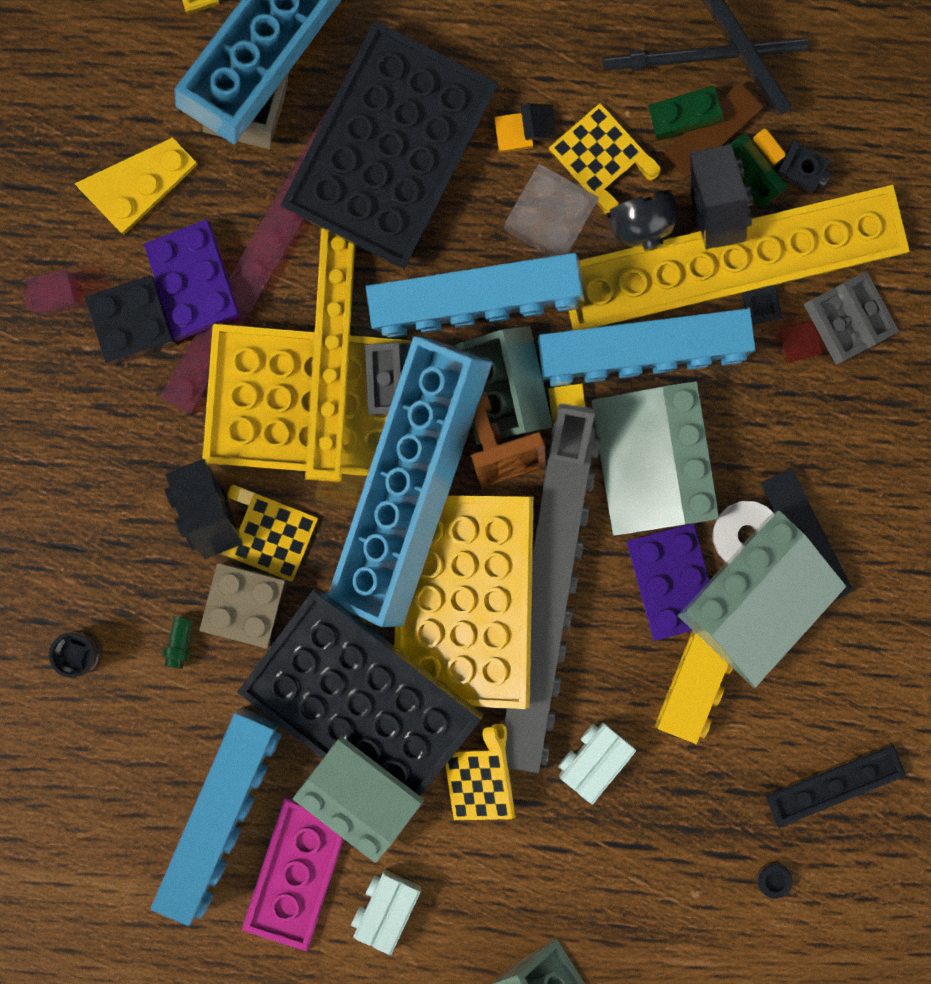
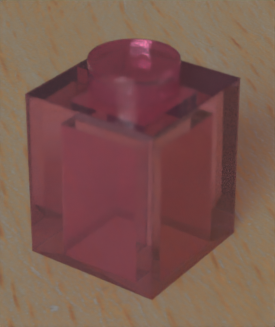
[23,269,81,317]

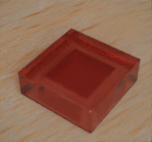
[778,321,822,364]

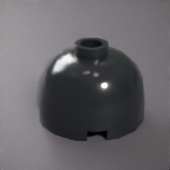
[606,190,678,252]

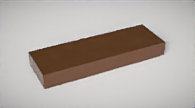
[664,82,763,179]

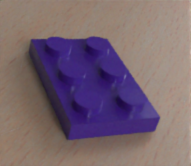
[144,219,241,341]
[626,523,709,641]

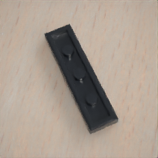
[701,0,792,115]
[759,468,854,601]
[764,743,906,828]

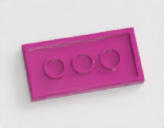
[242,797,344,951]

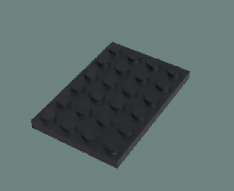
[280,20,498,270]
[237,587,484,796]

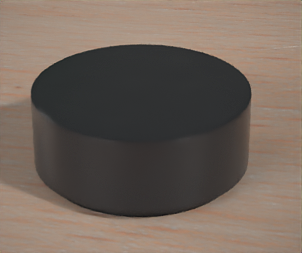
[756,862,793,899]

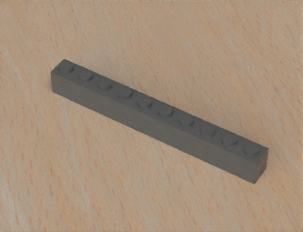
[503,422,601,773]

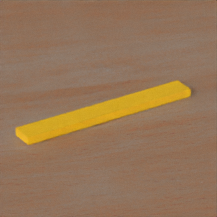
[305,228,355,482]

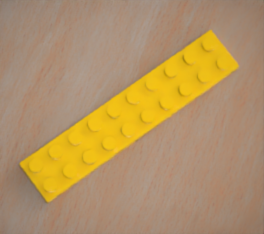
[568,185,910,331]

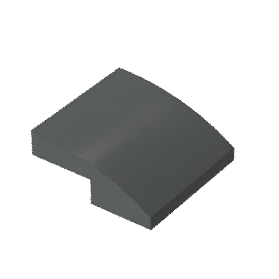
[804,271,899,365]
[365,343,411,415]

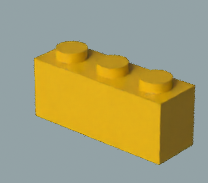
[655,631,733,744]

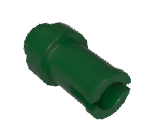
[162,616,195,669]

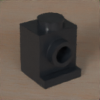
[776,140,832,195]

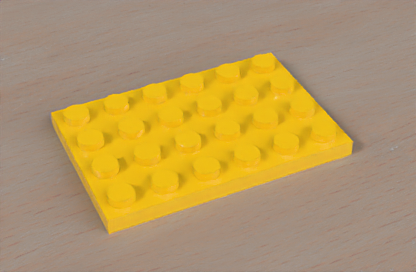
[202,324,412,476]
[394,496,533,709]

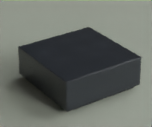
[520,103,557,141]
[741,285,783,326]

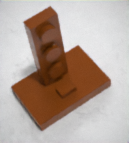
[463,350,546,489]

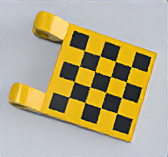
[549,103,660,214]
[220,485,318,582]
[445,724,516,820]

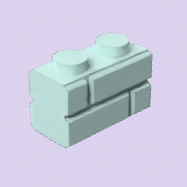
[558,722,636,805]
[351,870,421,955]

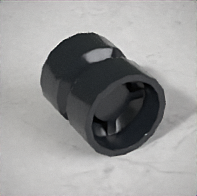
[49,630,103,678]

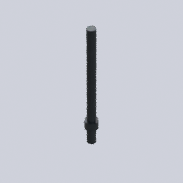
[602,37,808,72]

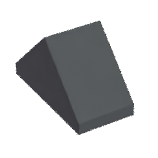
[549,403,595,465]

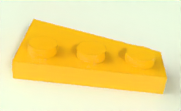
[75,138,198,235]

